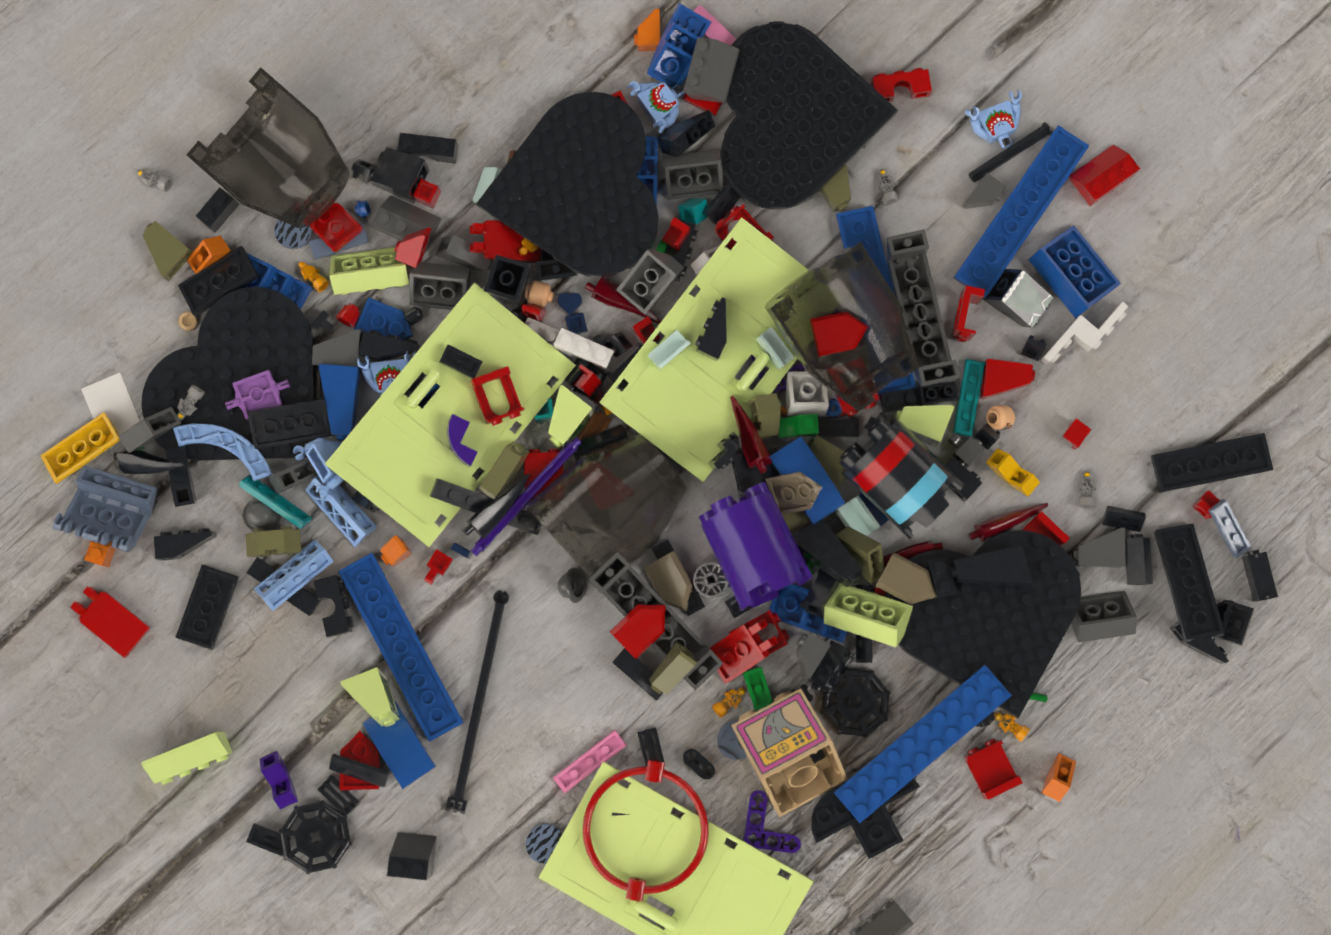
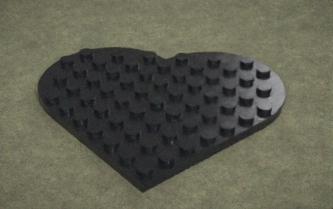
[721,21,898,210]
[476,92,659,277]
[141,287,315,461]
[885,530,1081,719]

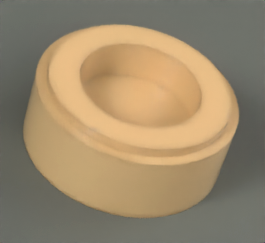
[178,311,199,331]

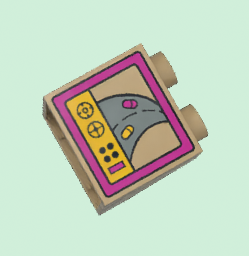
[731,688,848,817]

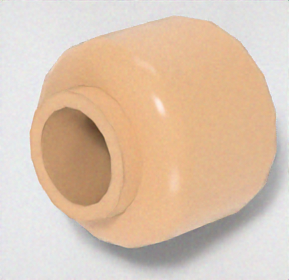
[525,280,554,307]
[986,405,1015,430]

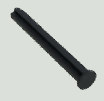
[968,122,1052,182]

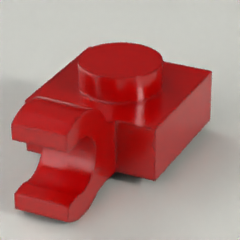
[424,549,453,585]

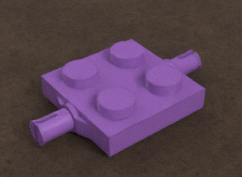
[225,370,290,420]

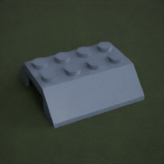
[53,465,157,552]

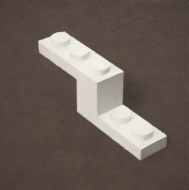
[1040,302,1129,365]
[525,317,614,369]

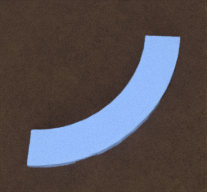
[173,424,273,481]

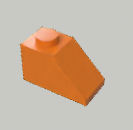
[634,9,660,52]
[187,235,230,274]
[380,535,413,567]
[84,541,116,567]
[1042,753,1076,802]

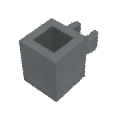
[948,433,985,468]

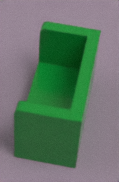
[742,667,773,710]

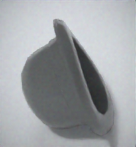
[242,498,281,531]
[558,567,588,603]

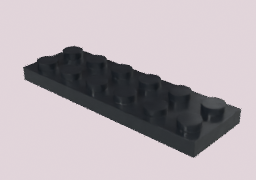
[1151,433,1274,493]
[1154,523,1225,642]

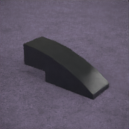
[612,648,663,701]

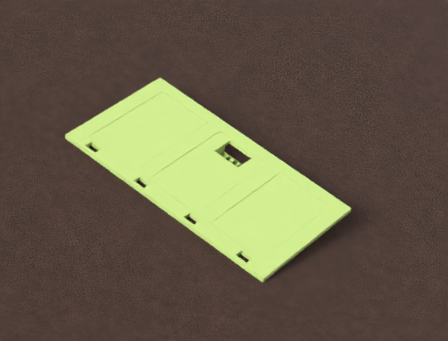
[599,218,844,482]
[325,283,576,547]
[539,761,814,935]

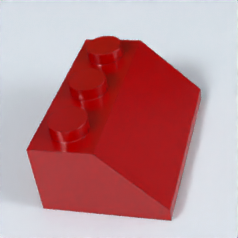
[1068,144,1141,206]

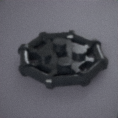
[820,666,891,738]
[278,800,353,875]

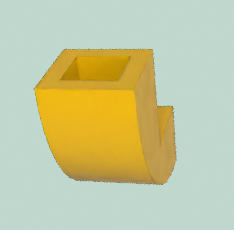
[985,448,1040,497]

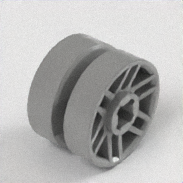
[693,562,728,599]

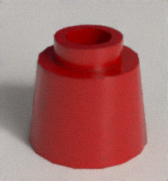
[335,303,360,328]

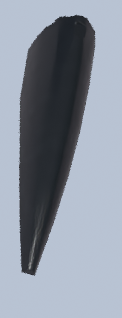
[114,450,185,474]
[462,473,530,539]

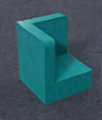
[678,198,707,225]
[535,398,554,422]

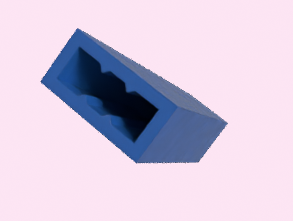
[319,364,361,441]

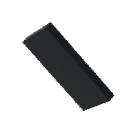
[178,245,260,317]
[247,398,332,449]
[175,565,239,650]

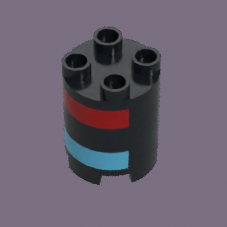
[839,414,964,539]

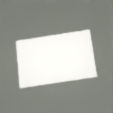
[81,373,140,435]

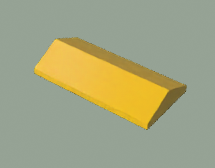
[40,412,120,484]

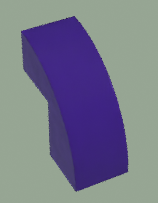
[447,414,478,467]
[259,751,298,810]

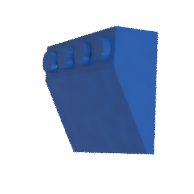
[1028,225,1121,319]

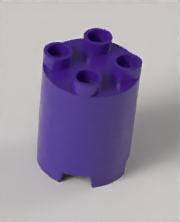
[699,482,812,611]

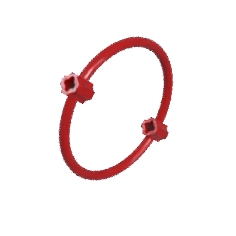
[583,760,709,901]

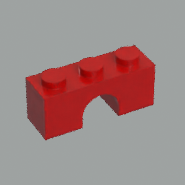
[871,68,932,102]

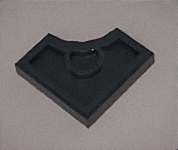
[570,363,607,414]

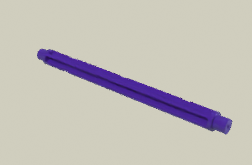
[470,437,582,557]

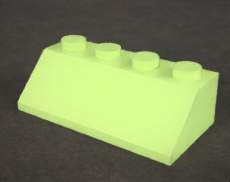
[329,247,410,295]
[824,583,913,647]
[141,732,233,785]

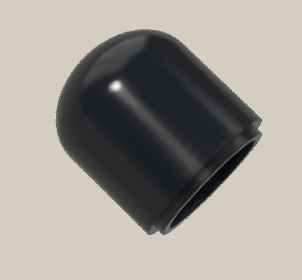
[404,307,423,326]

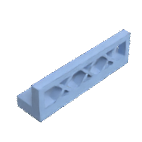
[305,476,377,547]
[254,540,334,611]

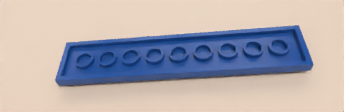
[954,125,1089,298]
[836,206,916,397]
[338,553,464,742]
[834,665,1012,823]

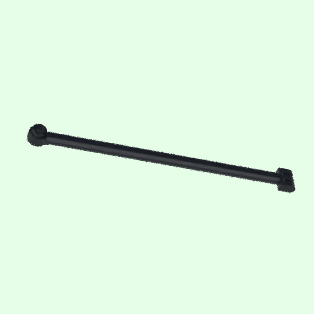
[445,590,509,815]

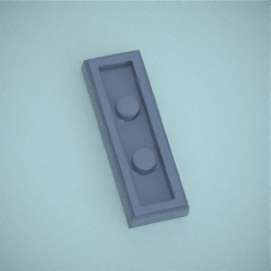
[309,223,369,260]
[1208,499,1251,558]

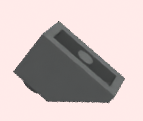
[962,173,1005,209]

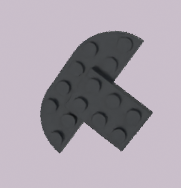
[811,778,920,859]

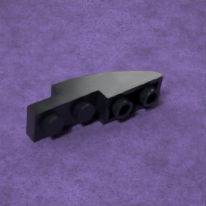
[879,381,959,414]

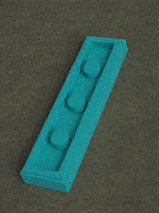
[952,359,985,437]
[239,474,312,529]

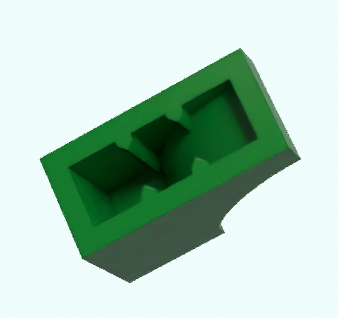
[779,414,819,438]

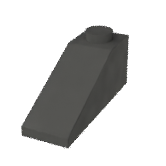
[268,459,318,494]

